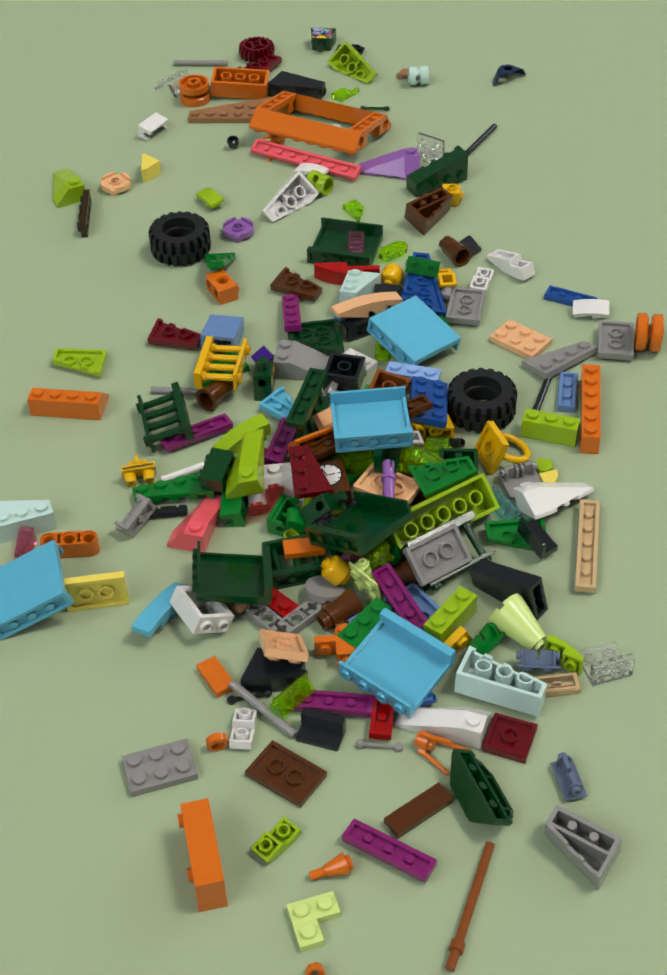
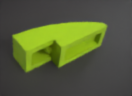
[214,413,271,454]

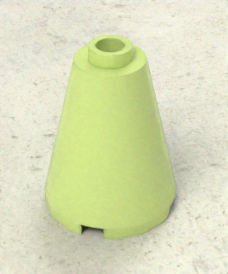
[489,593,547,652]

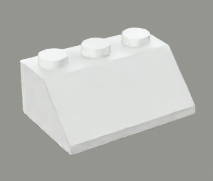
[248,462,305,510]

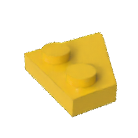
[443,626,473,654]

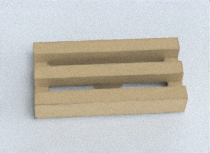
[535,672,581,698]

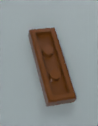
[384,782,453,839]

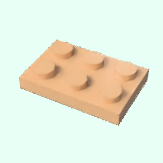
[489,319,552,359]
[353,462,420,504]
[258,629,309,664]

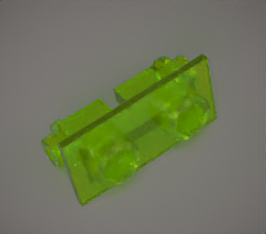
[270,673,315,717]

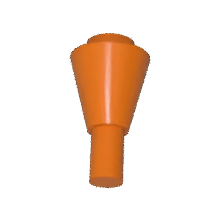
[309,852,354,881]

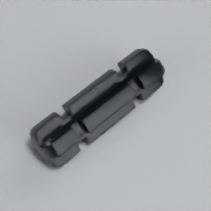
[150,505,188,519]

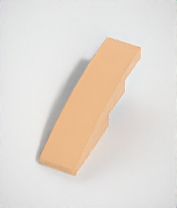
[331,291,403,317]

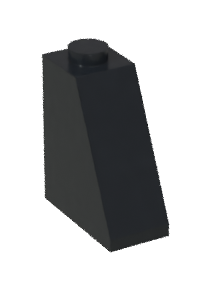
[240,647,308,693]

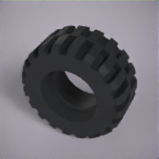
[148,211,211,267]
[447,368,517,434]

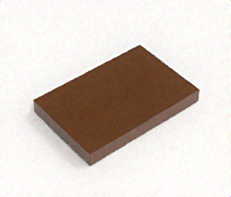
[245,740,327,808]

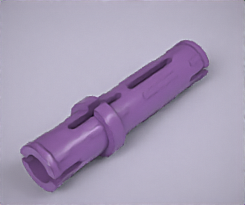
[381,459,396,498]

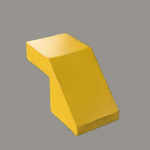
[437,268,457,288]

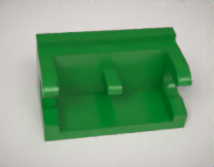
[219,488,248,527]
[267,493,301,537]

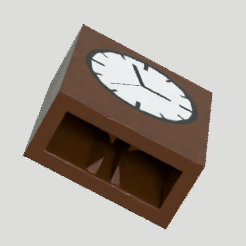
[311,458,352,505]

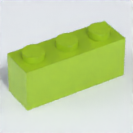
[520,408,581,447]
[423,586,478,642]

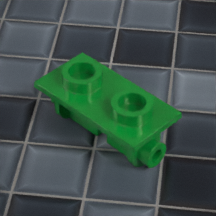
[405,256,441,278]
[466,622,506,655]

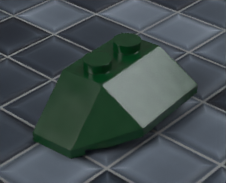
[449,749,514,826]

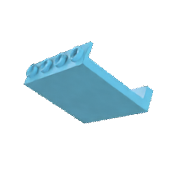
[367,295,461,365]
[330,386,413,453]
[0,540,74,640]
[338,607,456,718]

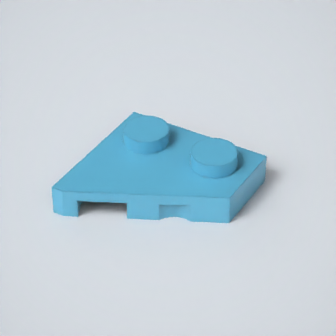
[259,386,293,421]

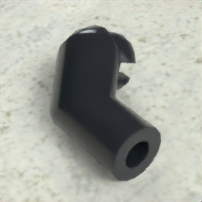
[436,436,465,448]

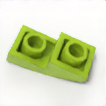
[195,187,224,209]
[545,634,584,675]
[250,816,302,864]

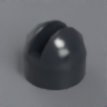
[227,135,239,149]

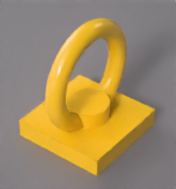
[474,421,531,474]

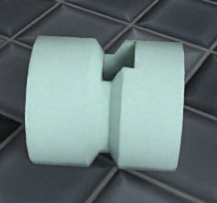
[408,66,429,85]

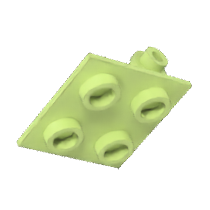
[348,558,383,601]

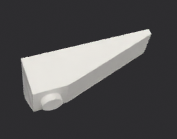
[262,171,320,222]
[514,482,594,520]
[394,707,492,749]

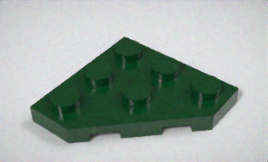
[287,319,344,355]

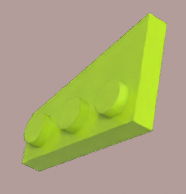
[52,348,107,377]

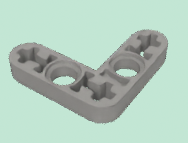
[245,600,322,634]

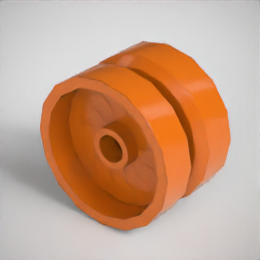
[178,74,211,108]
[634,313,664,353]

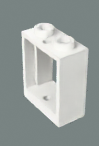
[169,585,234,634]

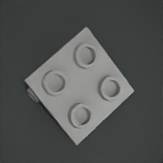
[497,460,542,499]

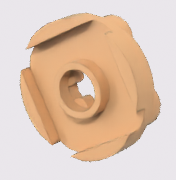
[100,172,131,196]

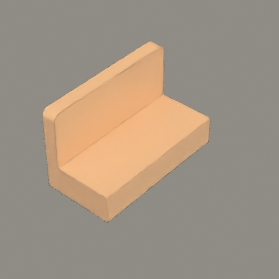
[312,407,333,430]

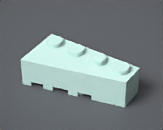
[454,645,547,717]

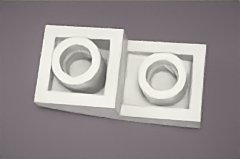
[294,163,329,176]
[470,267,494,291]
[573,299,610,319]
[229,708,257,750]

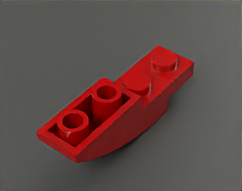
[314,262,380,285]

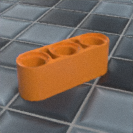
[40,530,100,558]

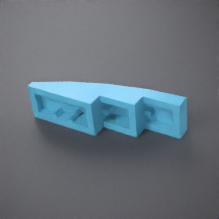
[131,582,185,638]

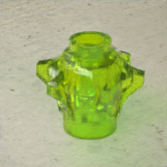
[365,541,394,569]

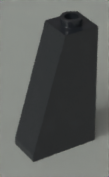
[268,71,326,99]
[469,558,548,620]

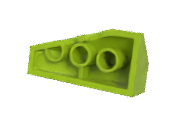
[327,41,378,84]
[53,168,85,208]
[226,429,264,499]

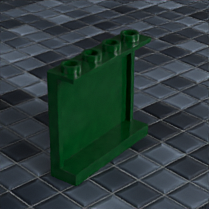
[307,217,383,266]
[304,491,414,557]
[192,541,273,605]

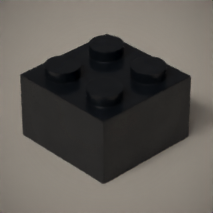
[323,352,366,391]

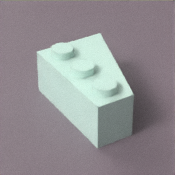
[339,269,381,303]
[0,500,57,543]

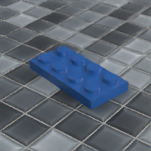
[409,376,448,429]

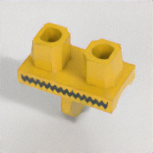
[121,455,156,487]

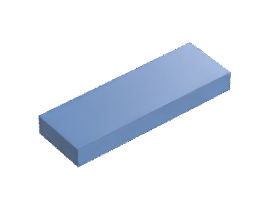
[557,372,578,413]

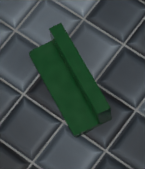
[373,447,404,474]

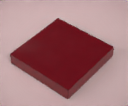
[482,712,538,764]

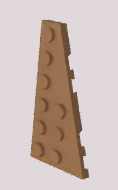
[188,97,272,123]

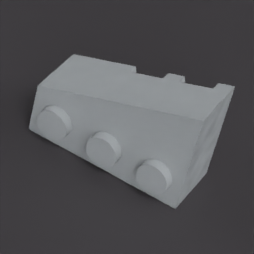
[545,805,622,890]

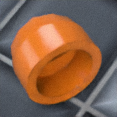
[305,962,326,975]

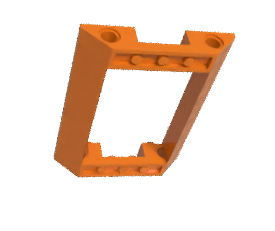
[249,91,391,155]

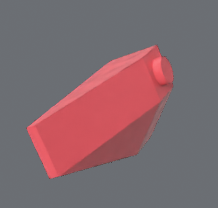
[167,494,222,552]

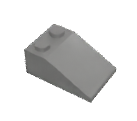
[273,340,330,380]

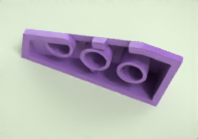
[359,147,420,180]

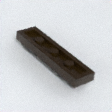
[77,189,92,238]

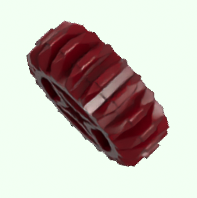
[239,36,275,63]

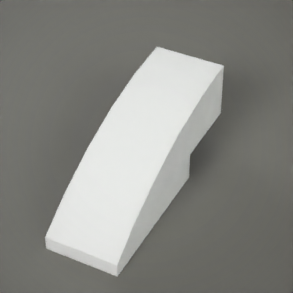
[487,249,535,281]

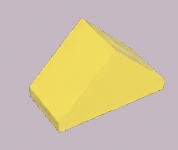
[141,154,161,183]

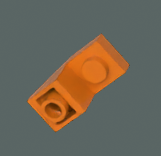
[314,635,356,668]

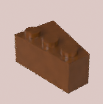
[404,187,452,235]

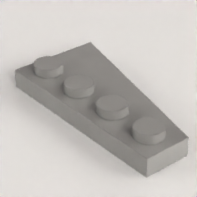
[522,341,597,379]

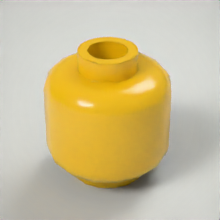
[381,263,404,286]
[321,555,351,586]

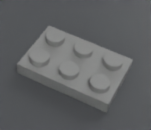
[445,287,486,326]
[597,320,634,361]
[402,523,473,587]
[121,738,198,797]

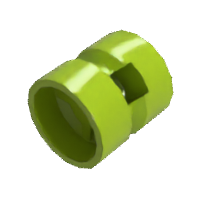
[306,170,334,196]

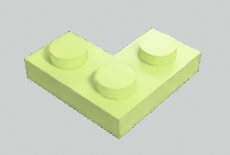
[286,891,341,952]

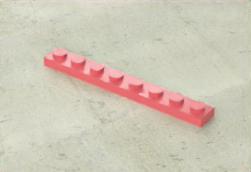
[250,138,362,181]

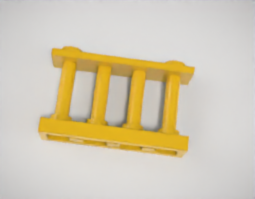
[193,336,251,391]

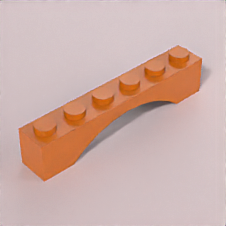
[579,364,601,454]

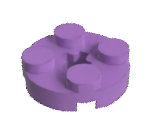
[223,217,254,243]

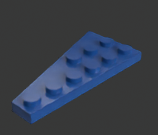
[401,252,447,318]

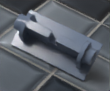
[515,649,560,672]
[550,752,587,801]

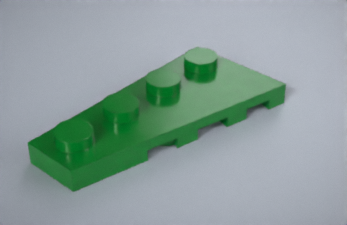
[132,472,214,503]

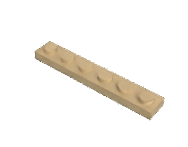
[575,499,600,593]

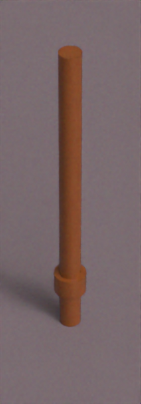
[445,841,495,972]

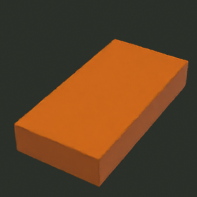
[283,537,325,559]
[196,656,233,698]

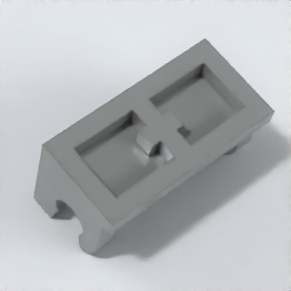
[114,493,156,539]

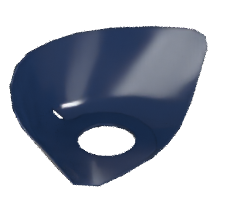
[492,64,526,86]

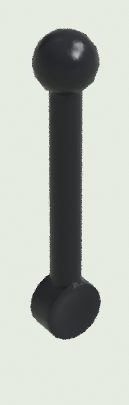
[227,689,272,705]

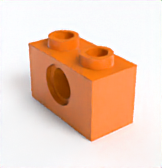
[205,269,239,305]

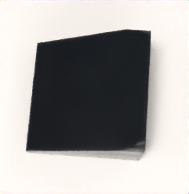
[459,235,481,257]

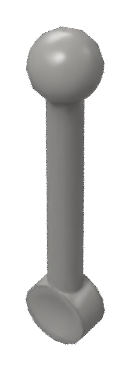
[356,739,403,752]

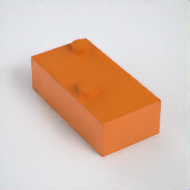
[211,66,270,100]
[177,798,228,912]

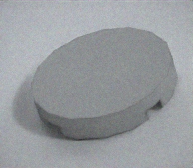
[305,575,346,604]

